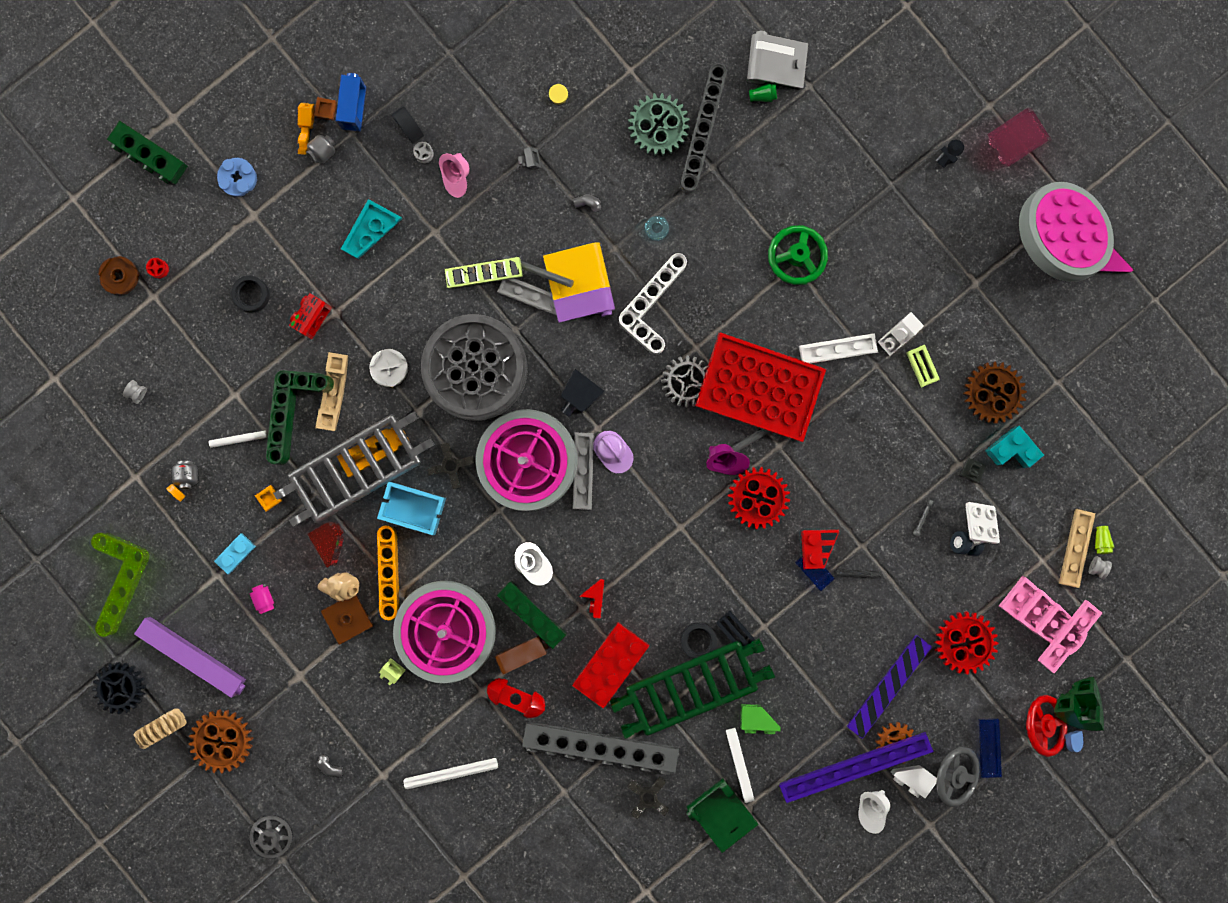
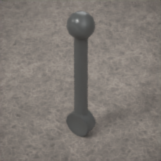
[913,499,933,537]

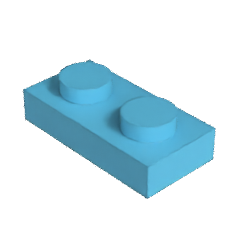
[214,533,256,574]

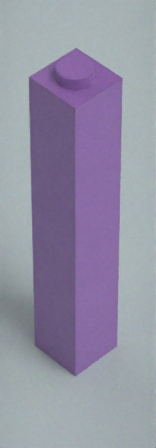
[134,617,246,698]

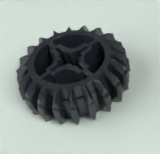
[92,662,146,714]

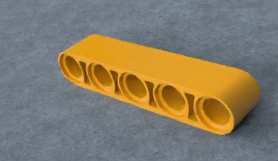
[377,525,399,620]

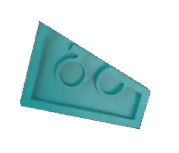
[341,199,403,259]

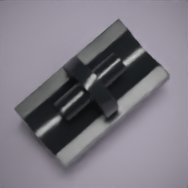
[936,139,964,168]

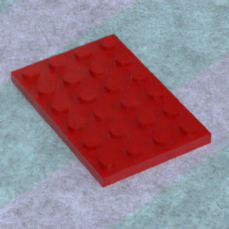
[695,332,826,442]

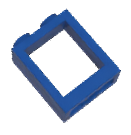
[336,73,366,132]

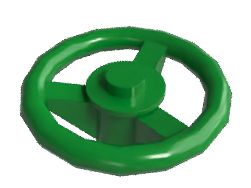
[768,225,828,285]

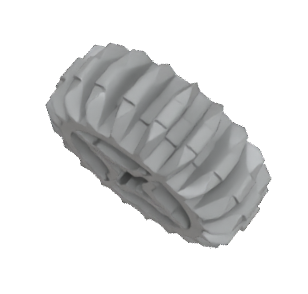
[661,356,708,408]

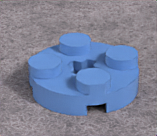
[217,158,257,197]

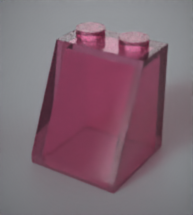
[987,108,1052,167]

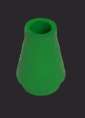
[749,83,777,102]

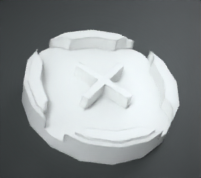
[370,349,408,387]

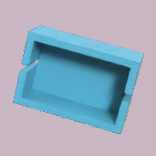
[377,481,446,535]

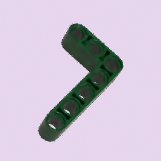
[266,370,334,465]

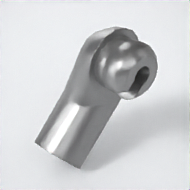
[573,194,601,212]
[317,755,343,777]

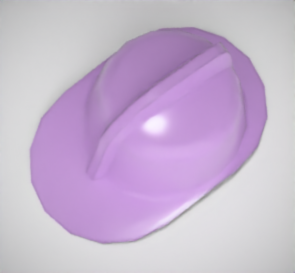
[593,431,633,473]

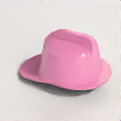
[439,153,470,198]

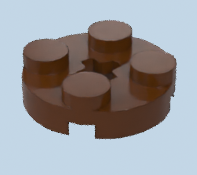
[99,256,139,295]

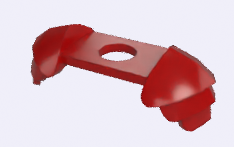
[487,678,545,718]

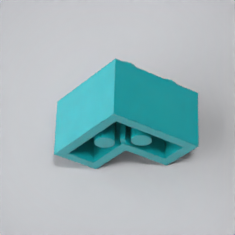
[985,425,1044,468]

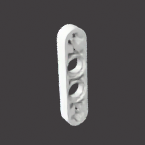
[726,728,754,803]

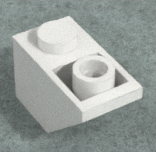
[878,312,924,356]
[891,765,937,798]

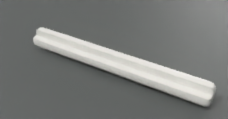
[403,758,498,789]

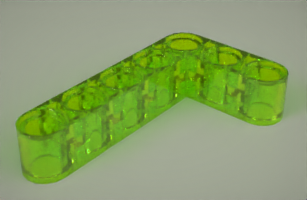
[91,533,149,637]

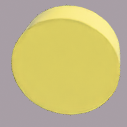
[549,84,568,105]

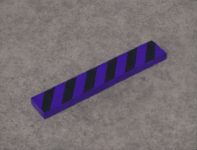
[847,635,932,739]

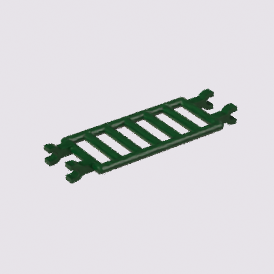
[610,639,775,739]

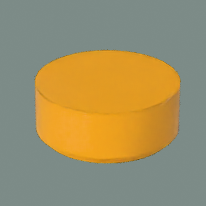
[166,484,185,502]

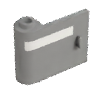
[747,31,808,89]

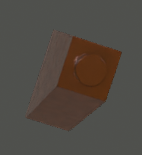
[495,636,549,674]

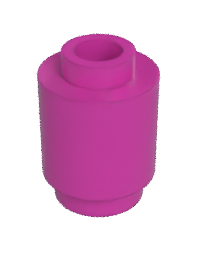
[250,584,274,614]

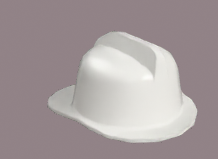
[515,543,553,585]
[858,790,890,834]

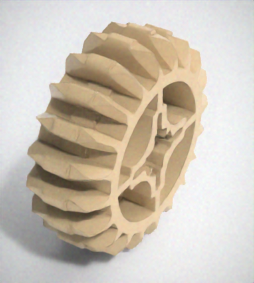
[134,709,186,749]

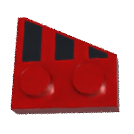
[801,530,839,570]

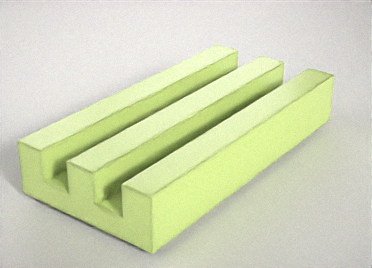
[906,345,940,387]

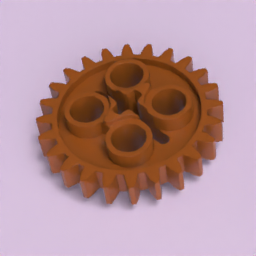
[188,709,253,773]

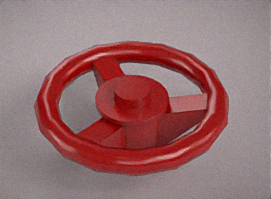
[1026,695,1068,757]

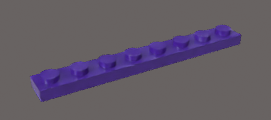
[779,732,933,803]

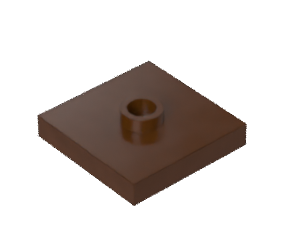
[321,594,373,645]

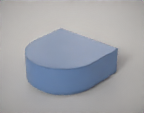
[1065,730,1083,752]

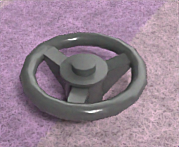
[936,747,980,807]

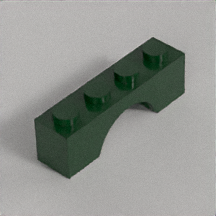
[497,580,567,649]

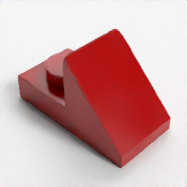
[579,579,604,618]

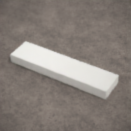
[799,333,878,364]

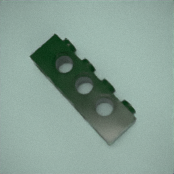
[107,120,188,185]

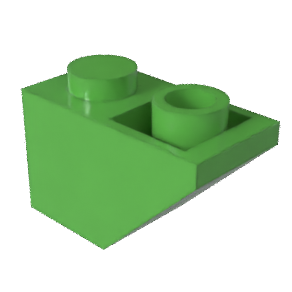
[740,704,781,734]

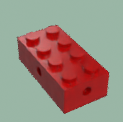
[572,622,649,709]

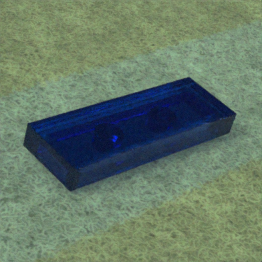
[979,718,1002,778]

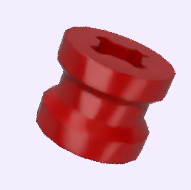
[146,258,169,279]

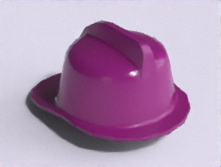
[706,444,750,475]

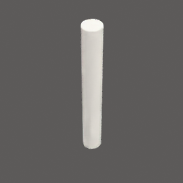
[209,430,268,448]

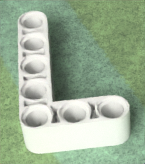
[619,253,687,355]

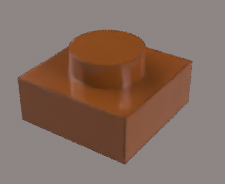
[314,97,337,121]

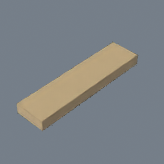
[1059,509,1096,588]

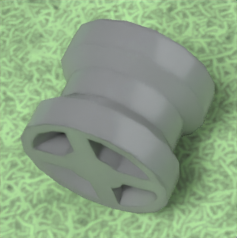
[413,142,434,164]
[123,380,147,404]
[1088,556,1112,579]

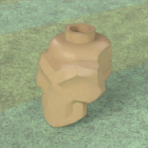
[318,572,359,601]

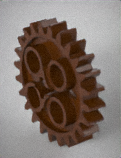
[963,361,1027,424]

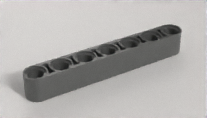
[680,63,727,194]

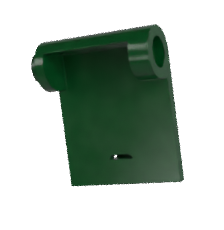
[686,778,759,853]

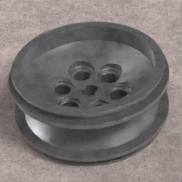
[421,314,527,420]

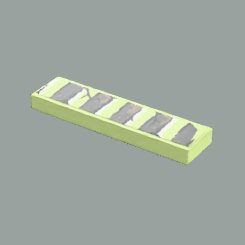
[445,257,523,289]

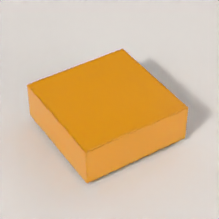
[255,485,282,512]

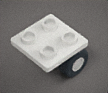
[950,502,1000,556]

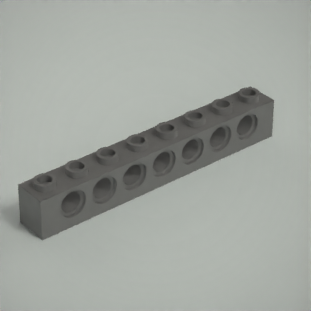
[522,721,679,775]

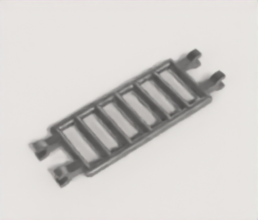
[273,412,435,526]

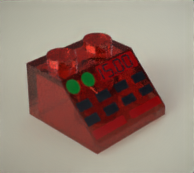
[308,522,344,568]

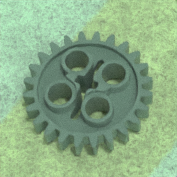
[628,93,690,156]

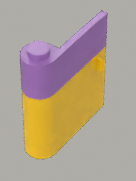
[543,242,615,323]

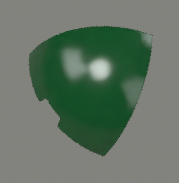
[1054,677,1104,731]

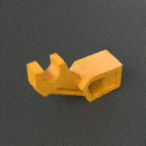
[298,103,314,155]

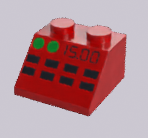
[289,293,332,339]

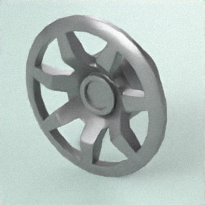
[250,816,292,858]

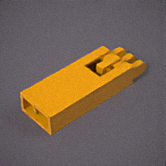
[336,428,410,477]

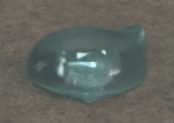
[645,216,669,241]

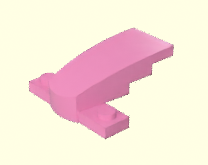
[999,576,1102,673]

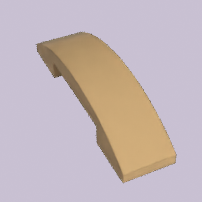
[316,352,348,431]

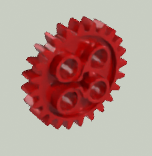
[727,467,790,529]
[934,611,999,674]

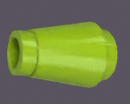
[1095,526,1115,554]

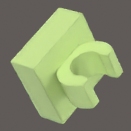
[379,658,405,685]

